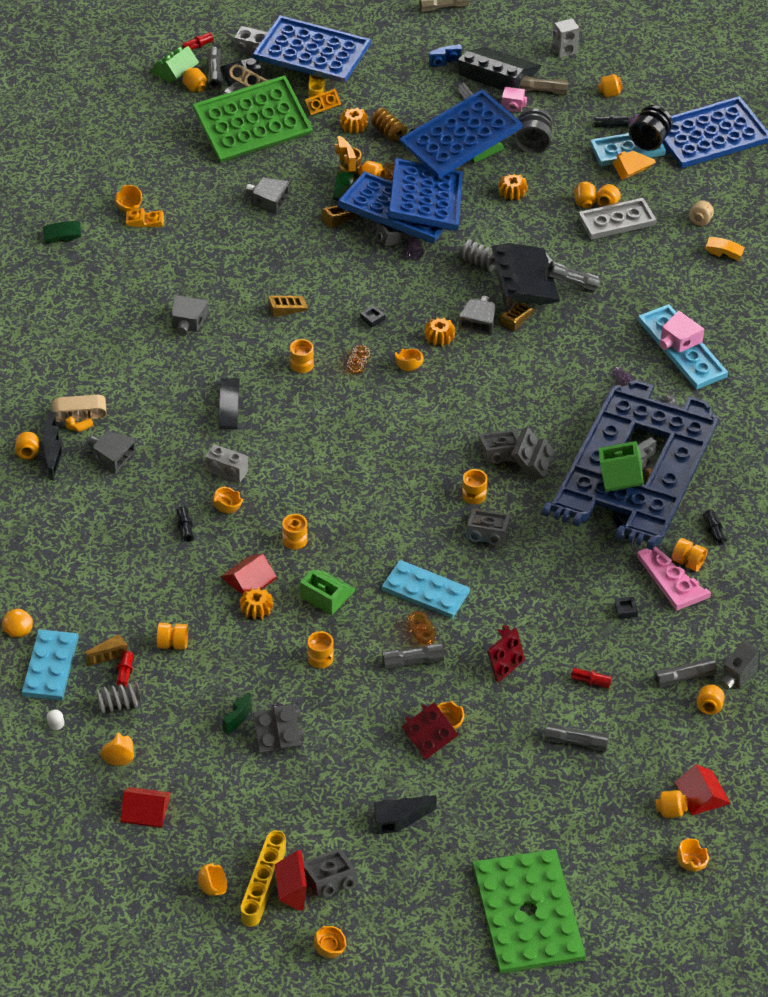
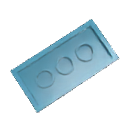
[590,133,666,167]
[382,560,470,619]
[22,629,78,701]

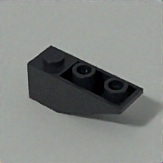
[374,795,437,834]

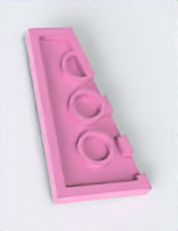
[637,546,711,611]

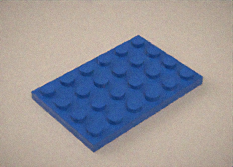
[253,15,371,83]
[400,89,523,178]
[663,96,768,168]
[388,158,463,231]
[338,171,445,243]

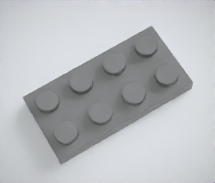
[578,198,656,240]

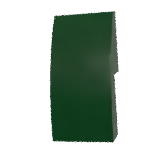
[332,171,354,201]
[42,221,82,244]
[222,692,252,735]

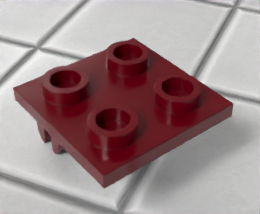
[487,625,525,683]
[401,702,459,760]

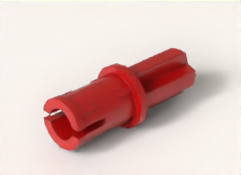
[182,32,214,50]
[116,651,134,688]
[571,668,612,689]

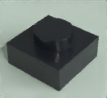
[360,305,386,327]
[614,597,638,619]

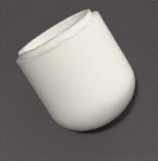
[47,710,64,730]

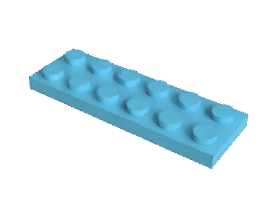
[638,304,728,390]

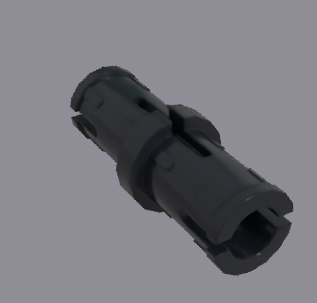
[594,115,629,128]
[176,506,194,542]
[703,509,727,546]

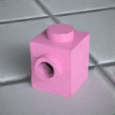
[502,87,527,112]

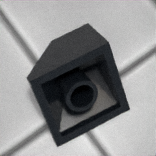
[221,58,262,87]

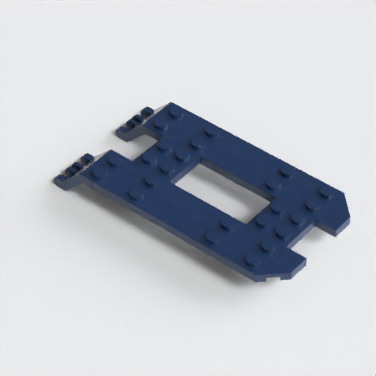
[541,380,719,551]

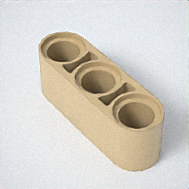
[229,65,268,87]
[52,395,107,422]

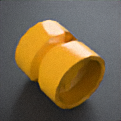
[290,339,314,373]
[462,469,488,505]
[282,514,307,550]
[671,538,707,572]
[157,622,188,650]
[308,631,333,668]

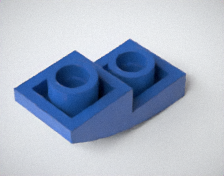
[429,45,462,67]

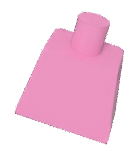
[659,311,704,352]

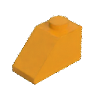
[612,150,656,180]

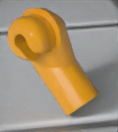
[64,417,94,432]

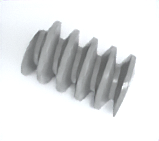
[458,239,494,272]
[97,682,141,713]

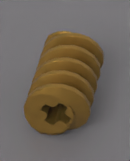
[371,107,407,142]

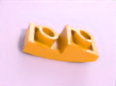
[305,89,341,115]
[334,136,356,171]
[126,208,164,227]
[704,237,745,261]

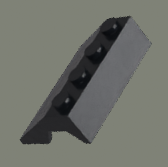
[458,47,541,90]
[491,243,560,312]

